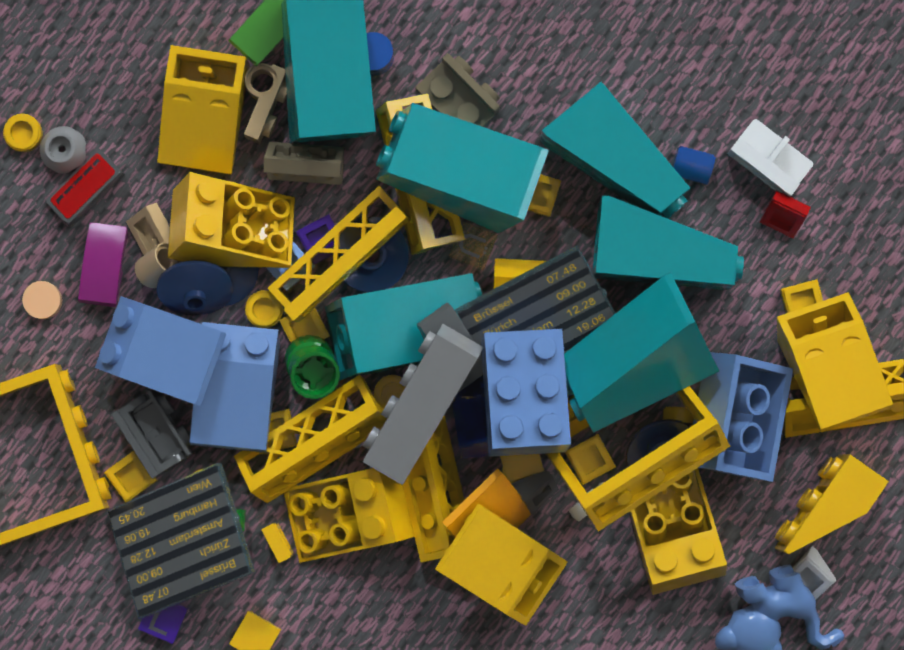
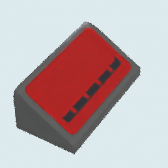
[45,148,125,227]

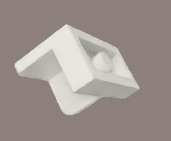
[727,119,813,197]

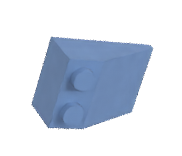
[95,296,227,406]
[190,322,280,453]

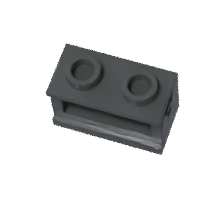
[111,389,195,479]

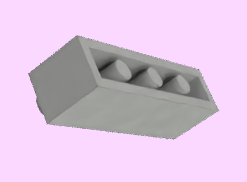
[362,324,483,485]

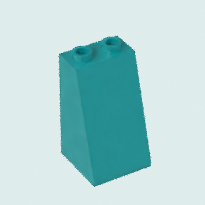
[281,0,376,143]
[540,81,690,219]
[376,103,549,233]
[592,195,744,290]
[564,272,719,433]
[325,273,482,380]

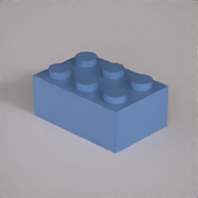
[481,329,571,457]
[693,352,793,482]

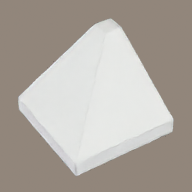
[792,546,836,600]

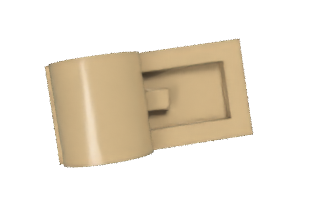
[244,63,287,144]
[126,203,183,288]

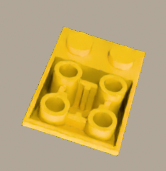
[157,45,250,175]
[168,172,295,268]
[777,292,894,432]
[774,454,889,554]
[284,468,414,563]
[630,468,727,595]
[435,503,568,626]

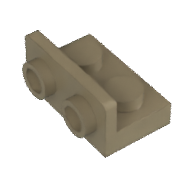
[415,53,500,127]
[263,142,344,185]

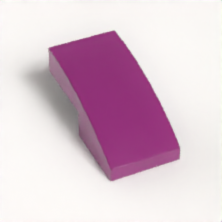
[78,222,128,307]

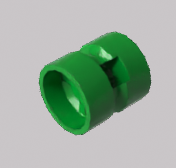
[284,335,340,399]

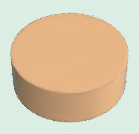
[22,281,62,319]

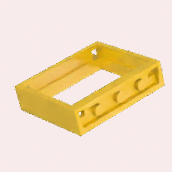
[0,364,112,546]
[545,386,731,532]

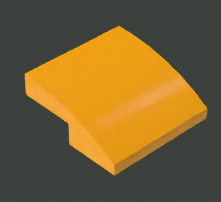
[442,468,531,539]

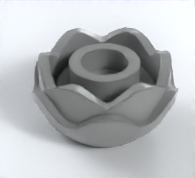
[40,126,86,174]

